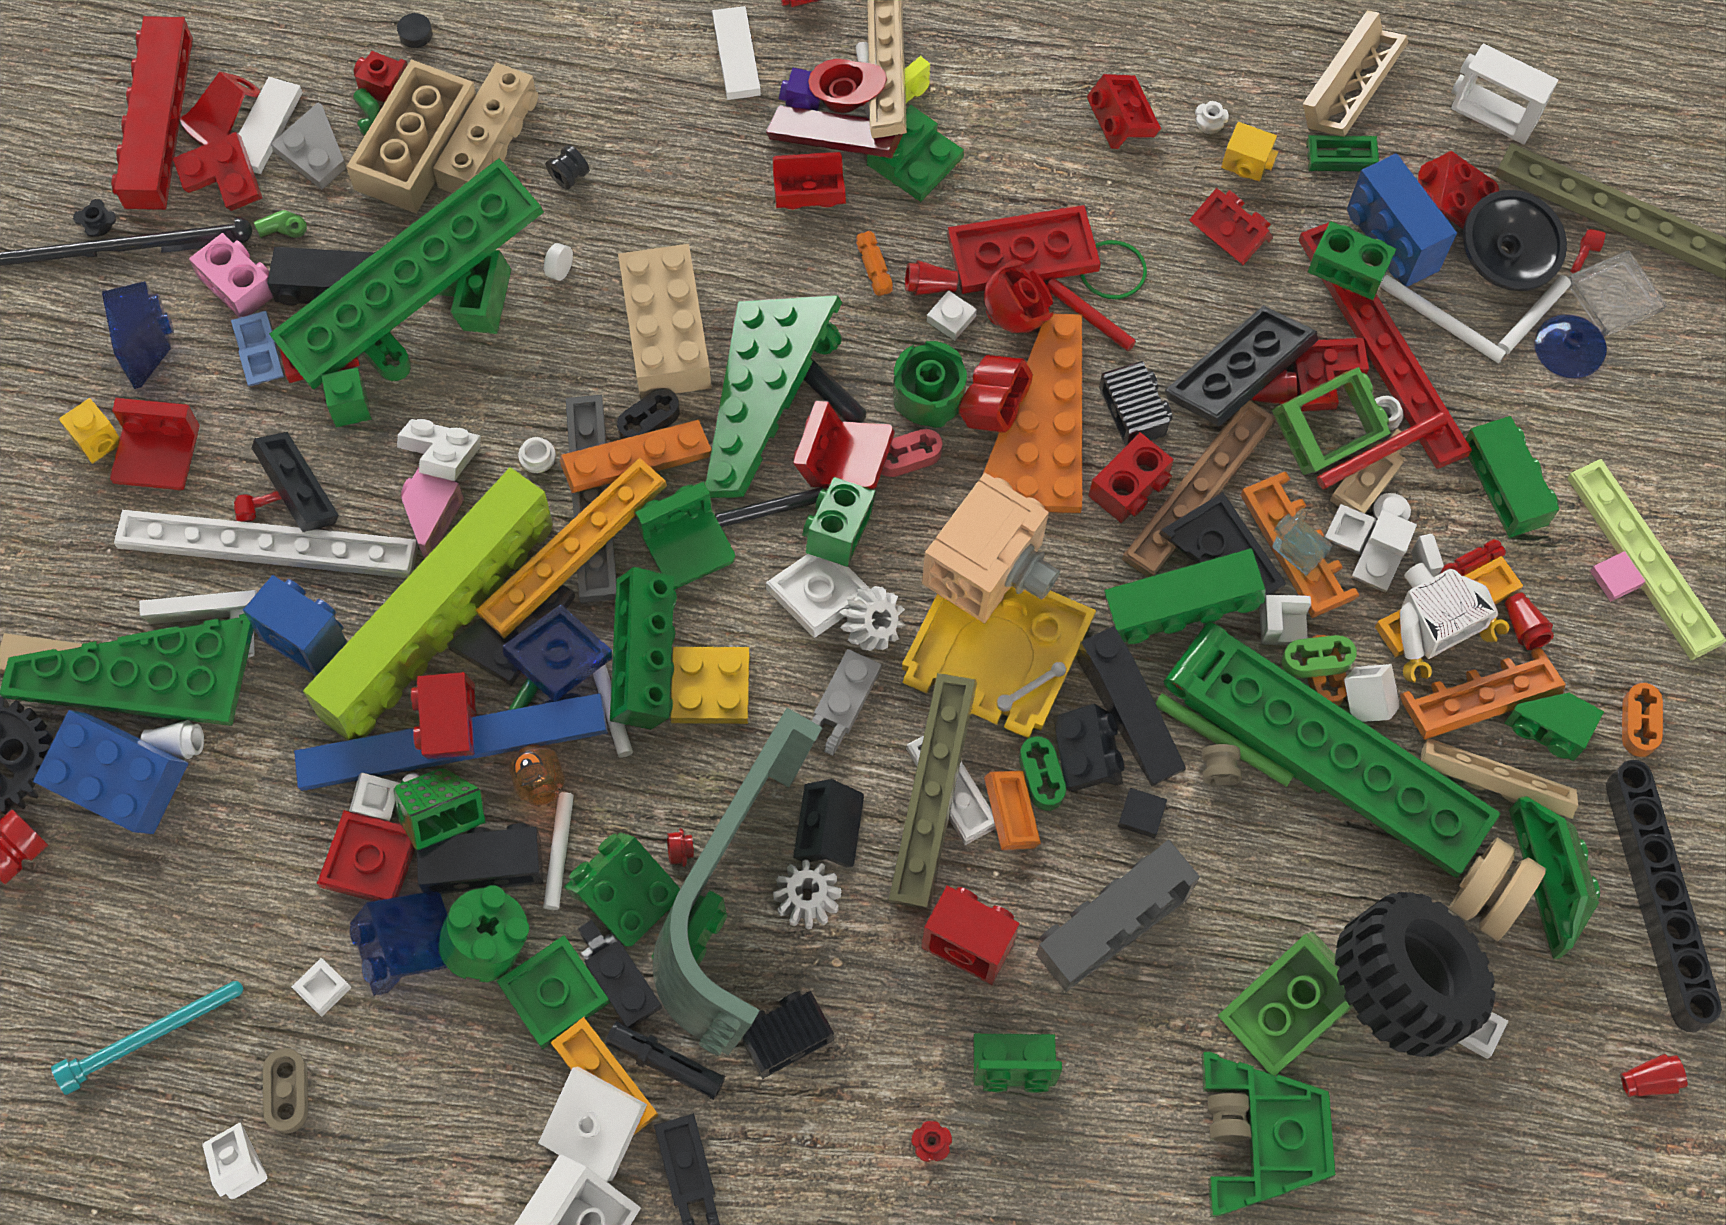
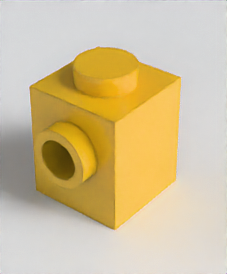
[1221,122,1279,182]
[59,398,120,464]

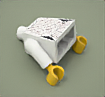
[1400,563,1510,683]

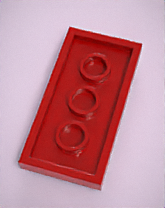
[947,205,1101,294]

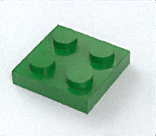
[496,935,610,1050]

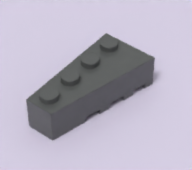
[1036,839,1200,992]

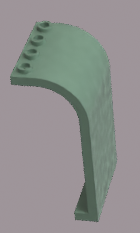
[653,708,822,1056]

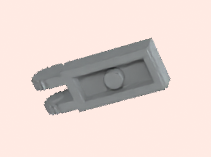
[812,649,882,756]

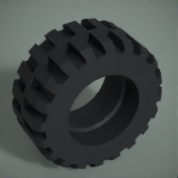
[1335,892,1496,1057]

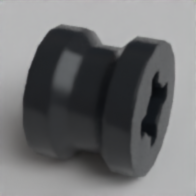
[545,145,590,190]

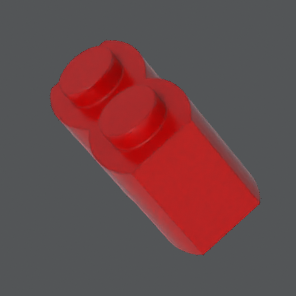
[959,355,1033,433]

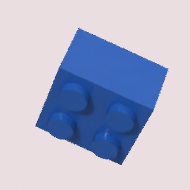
[243,575,347,677]

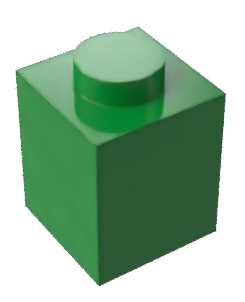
[321,367,372,427]

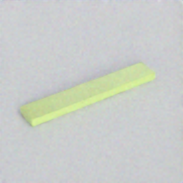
[1567,459,1726,660]

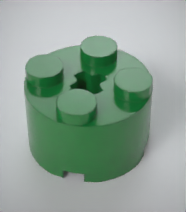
[893,341,967,428]
[439,885,529,982]

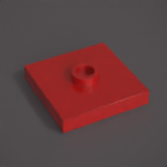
[317,810,415,907]

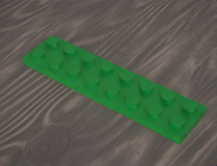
[269,158,544,390]

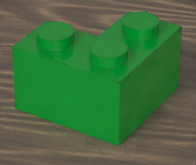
[438,250,512,334]

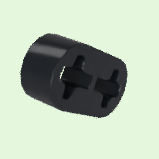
[617,389,680,439]

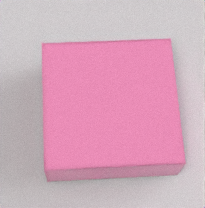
[1590,551,1646,602]

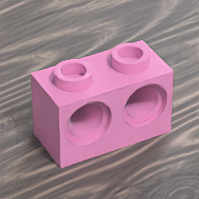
[189,233,273,318]

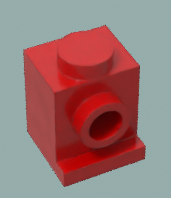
[354,51,407,103]

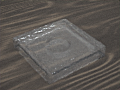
[1568,250,1667,337]

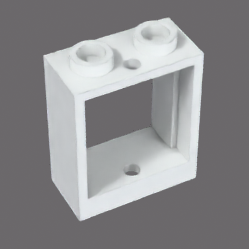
[1451,43,1558,145]

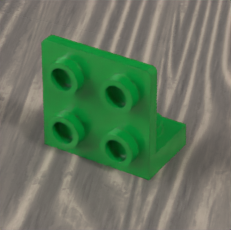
[973,1033,1062,1093]

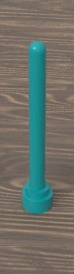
[51,981,243,1095]

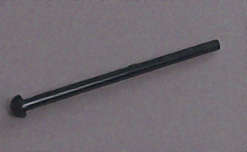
[0,217,252,266]

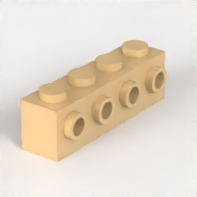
[433,62,538,193]

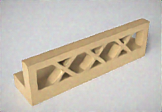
[1303,10,1408,137]

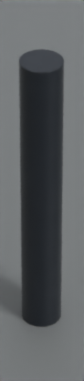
[715,487,823,528]

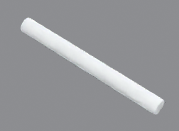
[1380,275,1507,364]

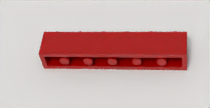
[111,16,193,210]

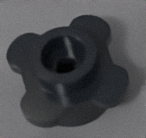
[73,199,116,237]

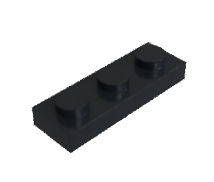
[251,432,339,532]

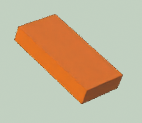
[984,771,1041,850]

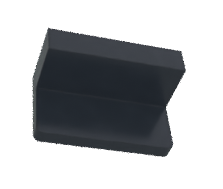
[793,779,864,868]

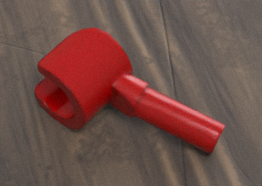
[1570,229,1606,274]
[234,491,282,522]

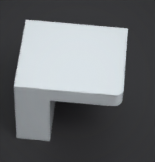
[1260,595,1311,645]
[1344,664,1400,722]

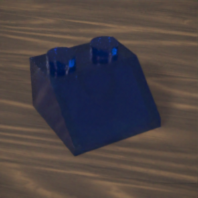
[102,281,174,389]

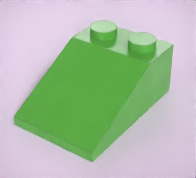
[1217,931,1353,1076]

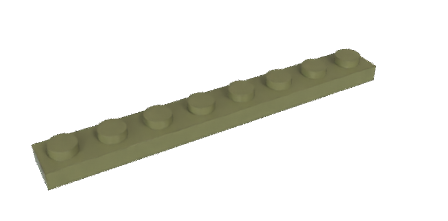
[1494,143,1726,280]

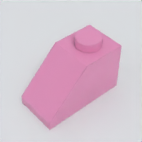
[401,467,464,559]

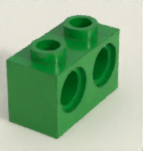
[1307,221,1397,300]
[802,477,876,567]

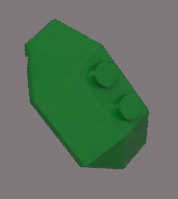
[1509,796,1600,959]

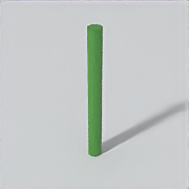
[1155,693,1294,787]

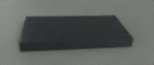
[1165,305,1318,427]

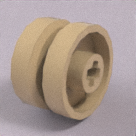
[1449,837,1546,942]

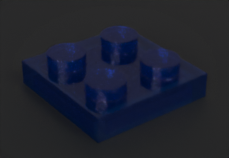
[502,604,612,702]

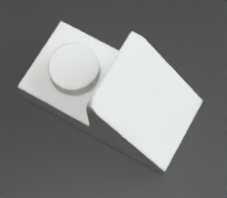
[1351,510,1417,593]
[203,1123,267,1199]

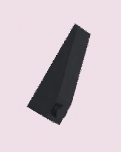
[1076,626,1186,786]

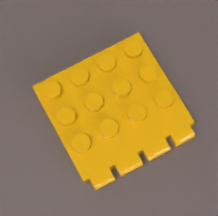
[902,586,1096,739]

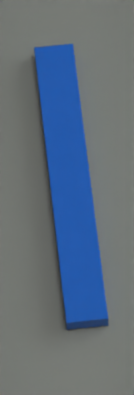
[294,693,608,791]

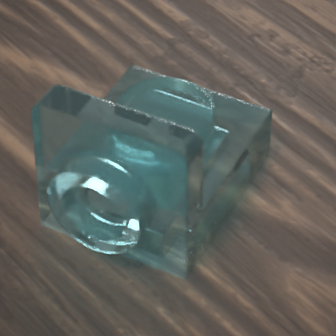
[1272,508,1333,576]

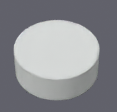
[544,243,573,281]

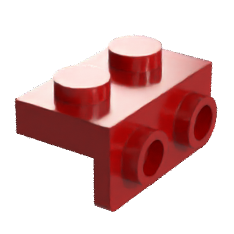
[772,152,846,210]

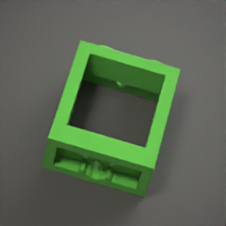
[1272,367,1391,475]

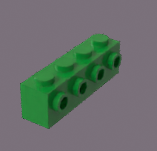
[1104,548,1265,644]
[610,567,677,730]

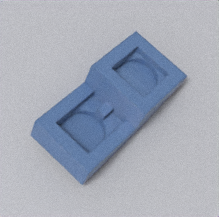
[231,311,284,387]

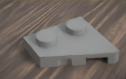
[271,102,347,190]

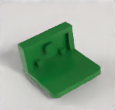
[635,482,735,589]
[564,832,680,947]

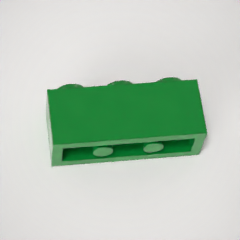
[1465,416,1559,538]

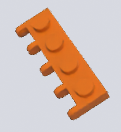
[1240,472,1359,618]
[1400,648,1566,740]

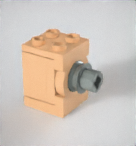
[922,473,1060,623]

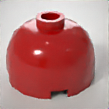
[984,260,1054,333]

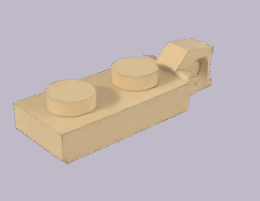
[1330,429,1405,514]

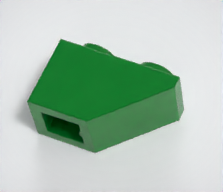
[1504,693,1604,762]

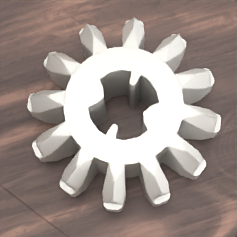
[840,586,905,651]
[773,859,841,929]

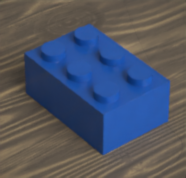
[1347,153,1457,287]
[33,710,189,834]

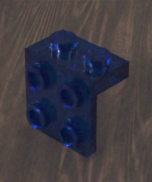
[350,891,447,996]

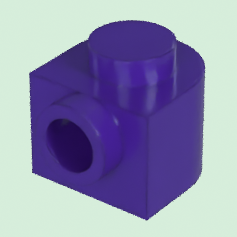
[779,67,821,111]

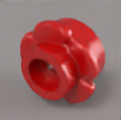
[667,828,694,867]
[911,1121,952,1162]

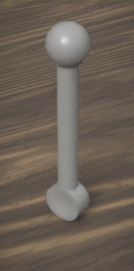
[997,662,1066,711]

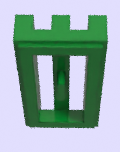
[1306,135,1379,172]

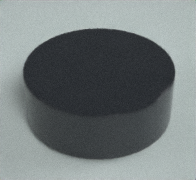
[397,13,433,48]

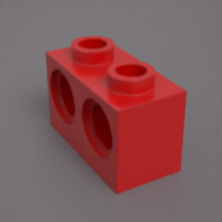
[1088,432,1174,524]

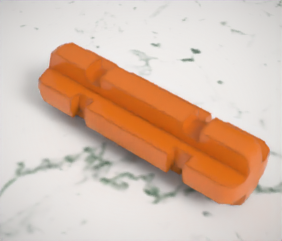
[856,231,893,296]

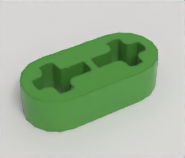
[1282,635,1357,678]

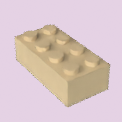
[346,59,476,214]
[618,244,712,399]

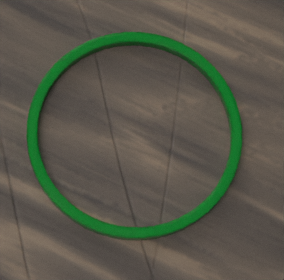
[1080,240,1147,299]

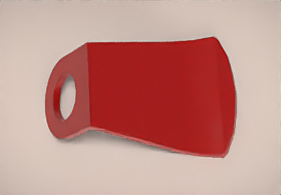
[180,71,261,145]

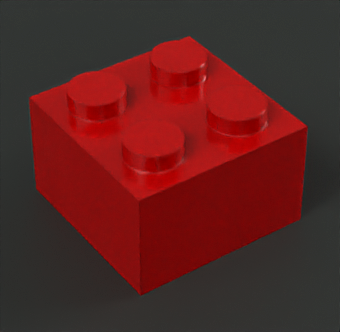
[921,885,1020,985]

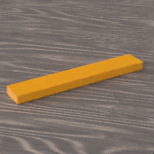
[476,458,667,638]

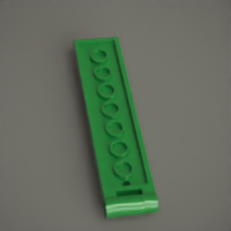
[1163,622,1501,878]

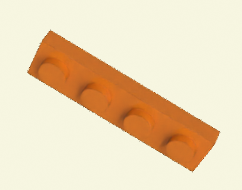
[560,420,712,493]

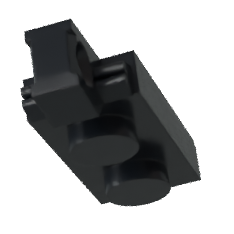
[578,920,662,1029]

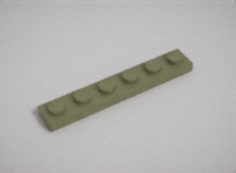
[889,673,977,910]

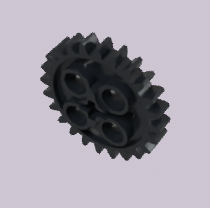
[0,697,54,815]

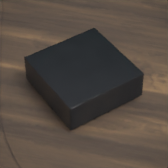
[1118,788,1167,839]

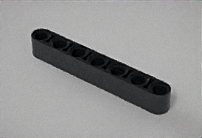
[1606,760,1722,1033]

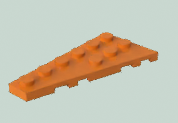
[983,314,1082,513]

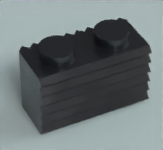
[1099,361,1172,447]
[741,991,834,1079]

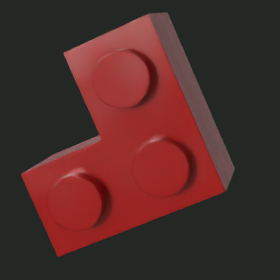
[411,672,477,759]

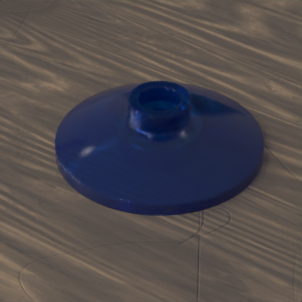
[1534,314,1607,378]

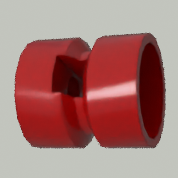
[0,809,49,885]

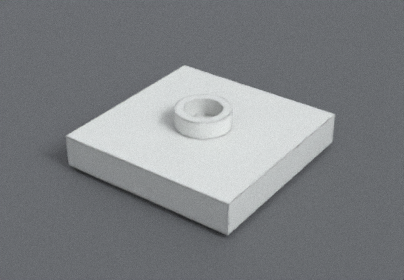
[766,554,869,638]
[538,1067,647,1182]

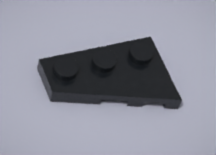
[1159,492,1286,596]
[447,584,575,686]

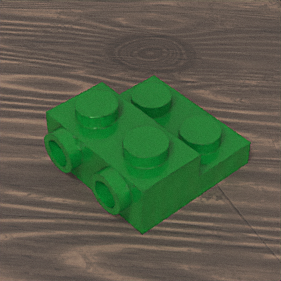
[867,105,964,202]

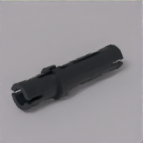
[605,1021,726,1100]

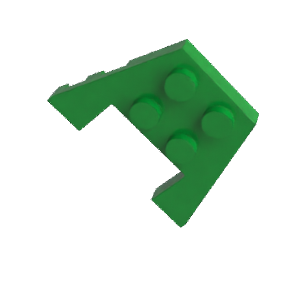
[1201,1052,1336,1217]

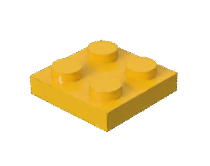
[670,647,750,724]

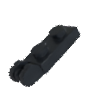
[654,1113,720,1225]

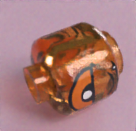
[509,745,566,806]

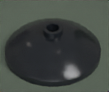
[1463,190,1567,291]

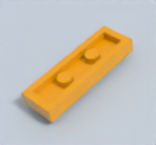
[551,1017,658,1136]

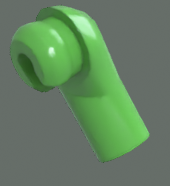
[253,210,307,238]

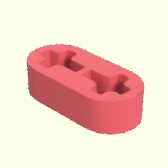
[881,429,943,477]

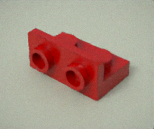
[1087,74,1161,149]
[1189,188,1273,266]

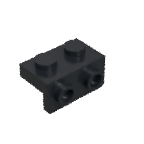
[1053,703,1125,792]

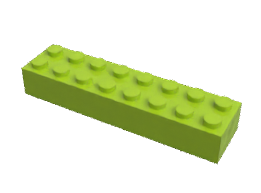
[303,467,553,741]

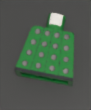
[393,769,486,850]

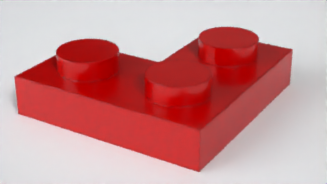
[173,132,263,211]
[1293,338,1369,411]

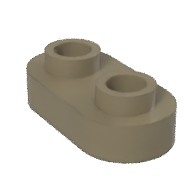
[263,1048,308,1134]

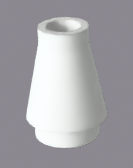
[141,720,204,759]

